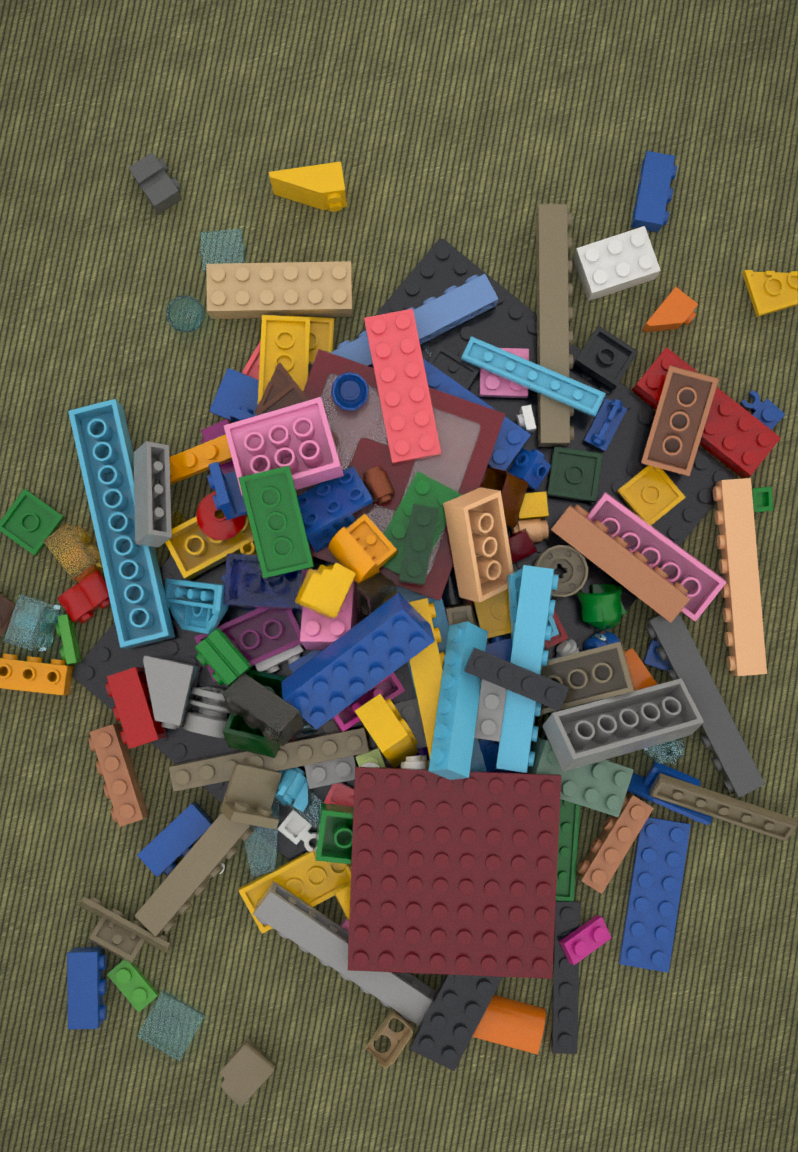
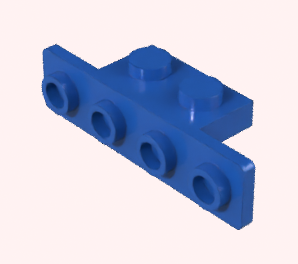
[627,761,712,825]

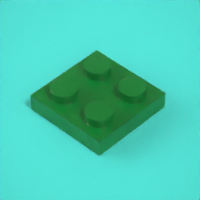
[0,489,65,556]

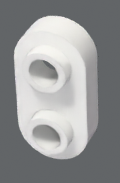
[401,755,430,769]

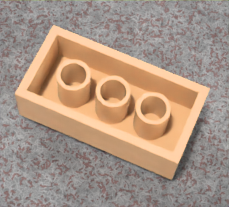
[443,488,514,603]

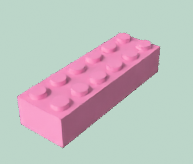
[587,492,727,622]

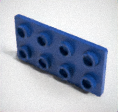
[210,368,259,422]
[298,466,373,552]

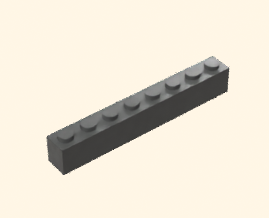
[645,613,765,798]

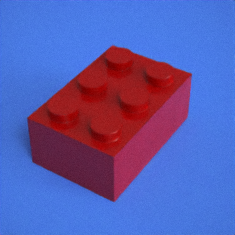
[105,667,167,749]

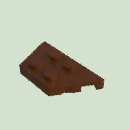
[255,363,340,442]

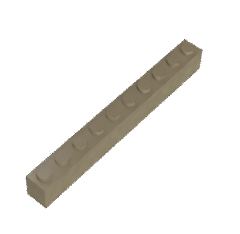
[536,204,574,447]

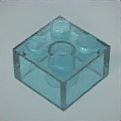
[3,594,62,652]

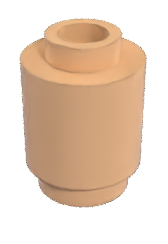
[512,518,549,543]

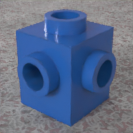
[508,448,551,491]

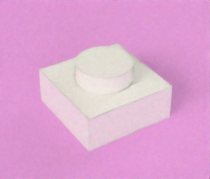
[516,405,536,434]

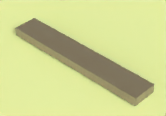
[649,773,798,841]

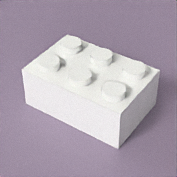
[573,226,661,301]

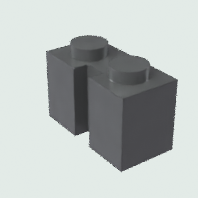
[128,152,182,214]

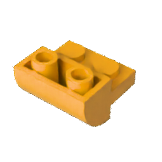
[328,514,398,587]

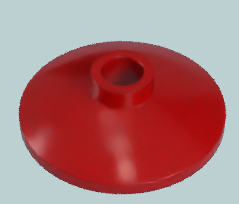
[196,492,246,540]

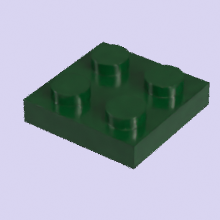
[547,446,603,503]

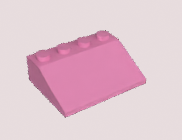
[224,397,344,496]

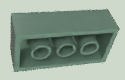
[527,737,634,817]

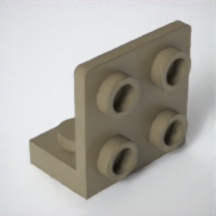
[220,763,282,829]

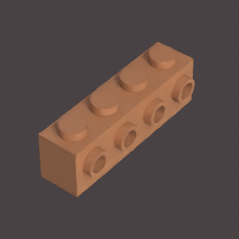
[88,723,149,827]
[576,792,654,894]

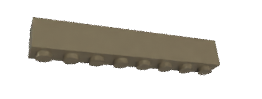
[169,725,371,792]

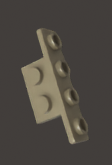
[81,897,170,964]

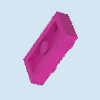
[559,915,611,965]

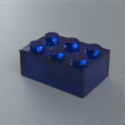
[224,554,306,610]

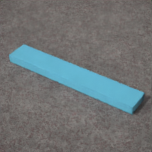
[461,336,606,417]

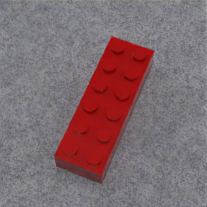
[631,347,781,479]

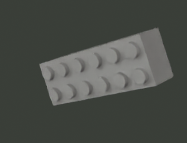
[542,678,704,772]

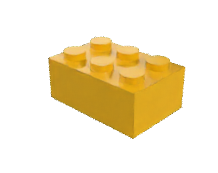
[355,694,419,768]

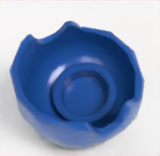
[331,372,369,411]

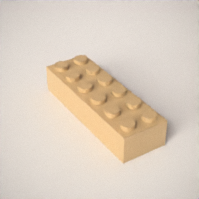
[206,261,353,319]

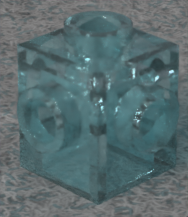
[644,738,685,765]

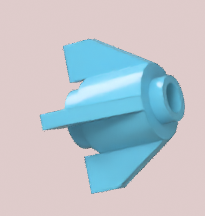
[275,767,308,813]

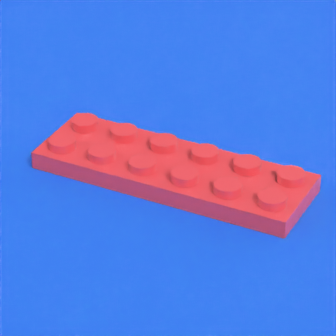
[364,309,441,464]

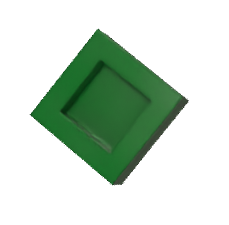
[752,486,773,513]

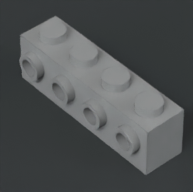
[134,441,172,547]

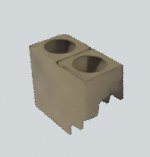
[220,1037,276,1108]

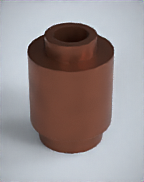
[363,466,395,505]

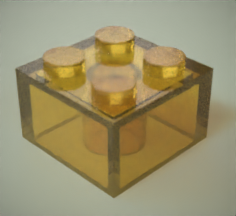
[43,523,103,582]

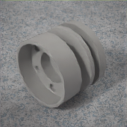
[183,686,238,739]

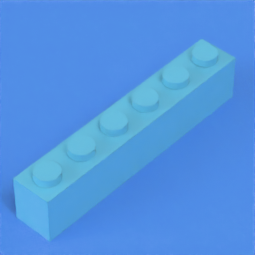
[429,621,488,780]

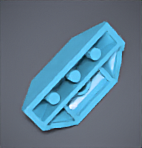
[165,578,230,634]

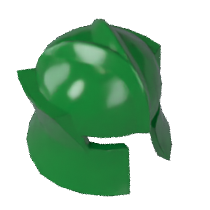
[576,584,627,631]

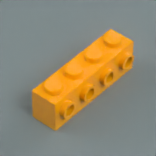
[0,653,73,695]

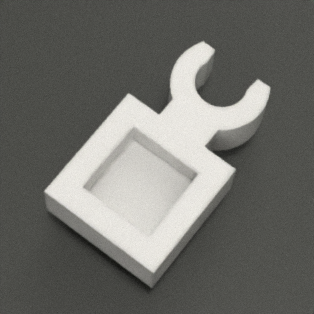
[278,809,317,852]

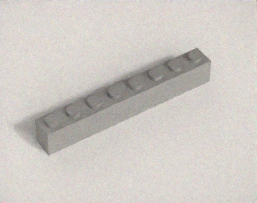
[253,881,436,1026]

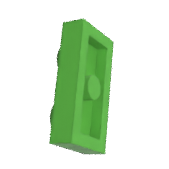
[56,614,82,665]
[107,960,159,1013]

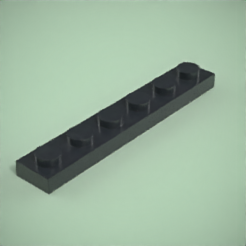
[551,900,580,1054]

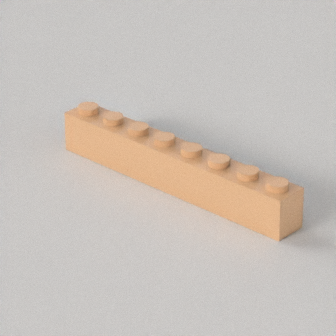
[713,478,767,676]

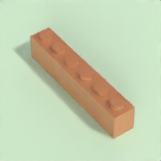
[551,504,690,623]

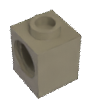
[446,602,477,626]

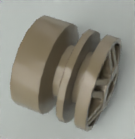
[534,545,588,597]

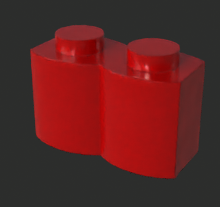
[57,570,111,624]

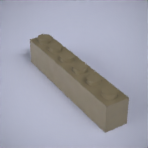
[135,813,255,937]

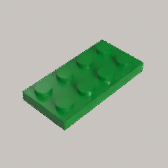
[238,465,314,578]
[383,471,462,576]

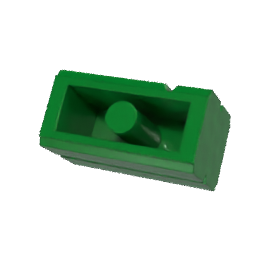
[195,628,253,686]

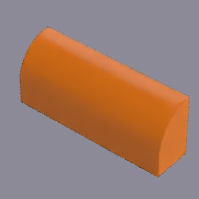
[472,995,546,1055]

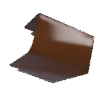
[482,467,529,527]

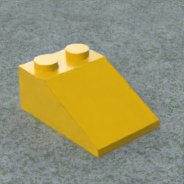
[269,161,347,212]

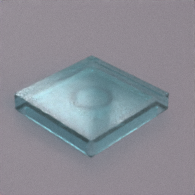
[137,990,205,1061]

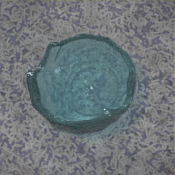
[166,295,205,332]

